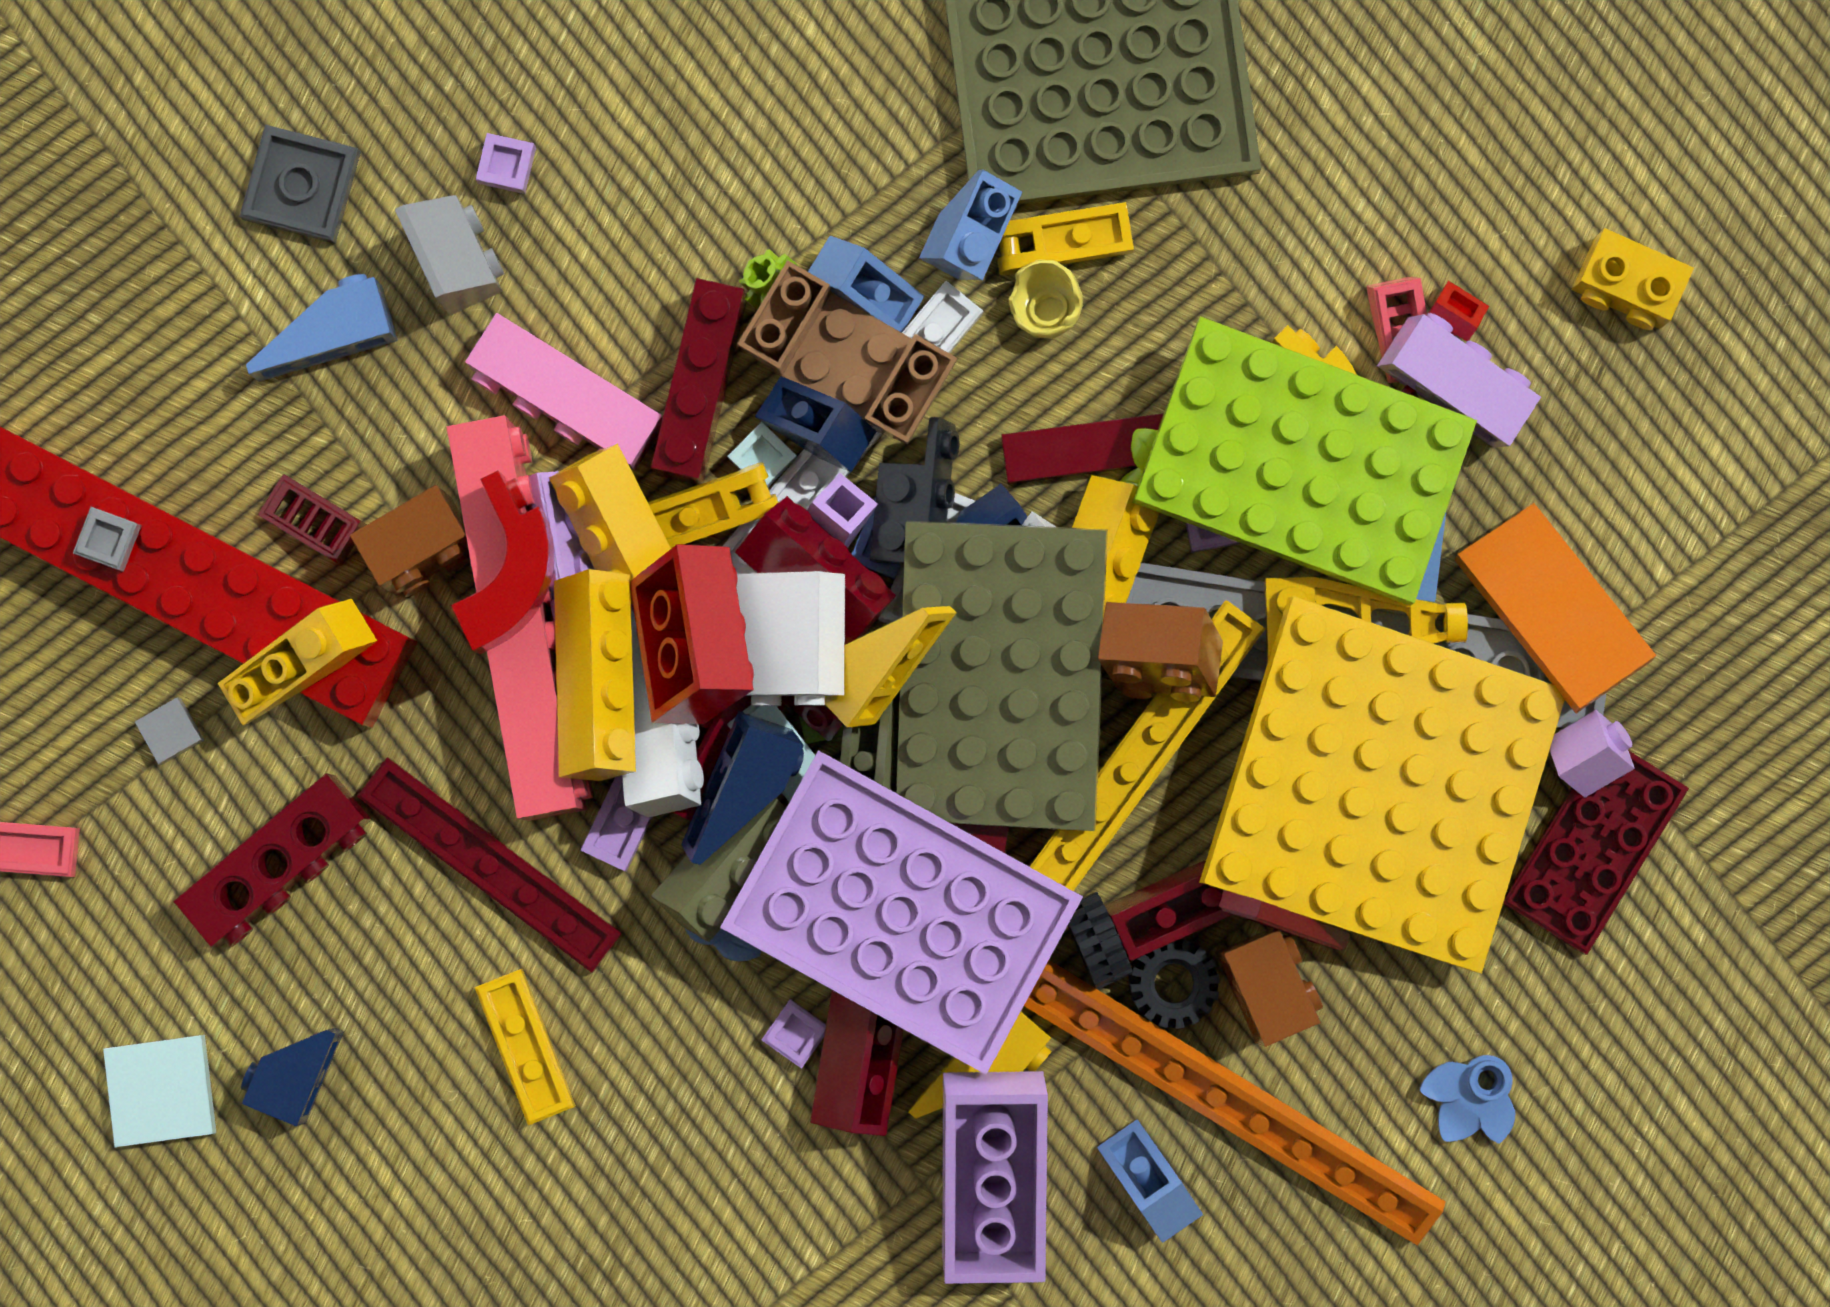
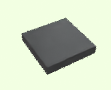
[239,124,361,244]

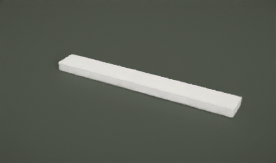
[722,281,983,574]

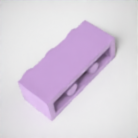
[1377,313,1541,447]

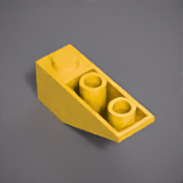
[217,599,377,725]

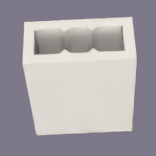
[736,571,845,706]

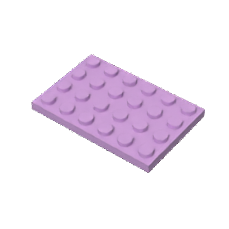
[720,750,1083,1074]

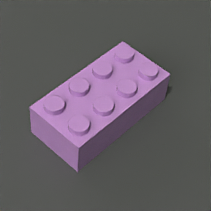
[942,1071,1048,1284]

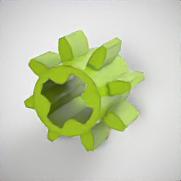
[739,249,798,310]

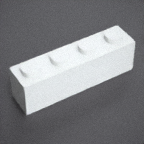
[622,611,704,817]

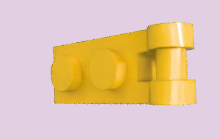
[997,202,1134,275]
[648,462,779,548]

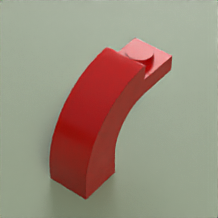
[451,470,554,654]

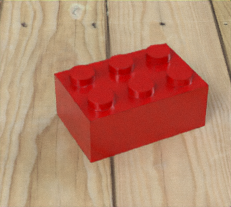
[630,544,754,724]

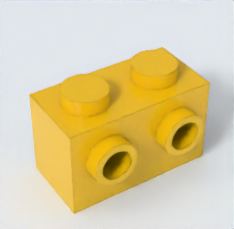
[1571,228,1694,330]

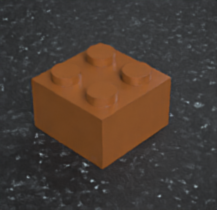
[350,485,470,597]
[1098,602,1223,702]
[1215,929,1323,1047]

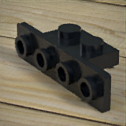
[870,417,960,564]

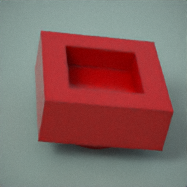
[1427,280,1489,341]

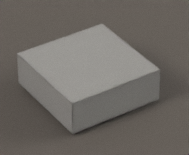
[73,507,141,572]
[135,697,205,765]

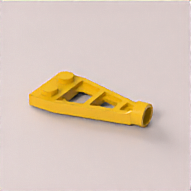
[1264,577,1468,664]

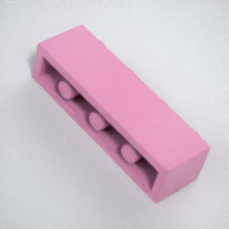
[465,313,663,471]

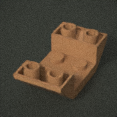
[737,260,958,444]

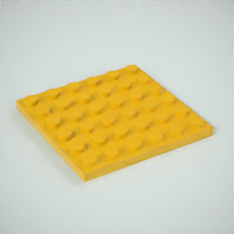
[1200,596,1565,974]

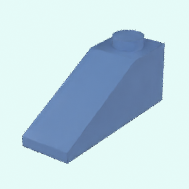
[246,274,398,382]

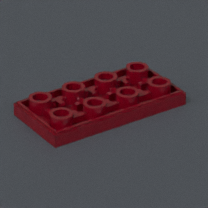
[1503,750,1689,955]

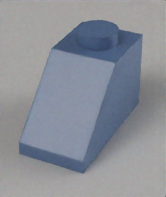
[808,236,924,333]
[1097,1119,1203,1243]

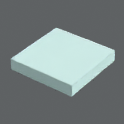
[103,1035,216,1147]

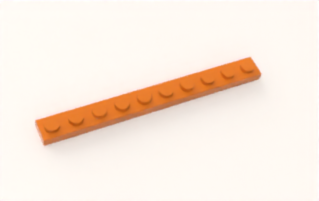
[1024,960,1446,1246]

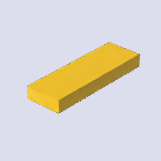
[475,969,576,1126]

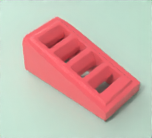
[1366,276,1427,383]

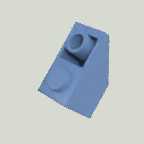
[919,169,1022,280]

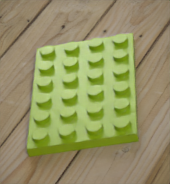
[1132,316,1477,606]

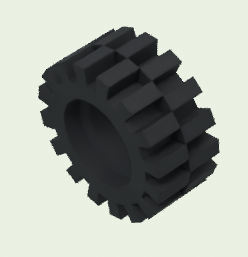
[1067,892,1133,989]
[1128,939,1220,1029]

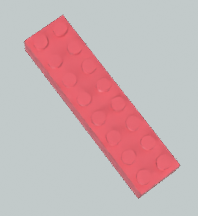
[446,415,593,821]

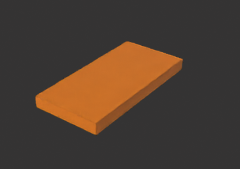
[1455,503,1657,713]

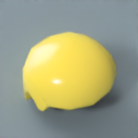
[1008,260,1083,339]

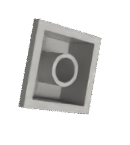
[395,195,504,316]

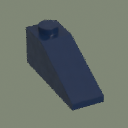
[681,711,804,865]

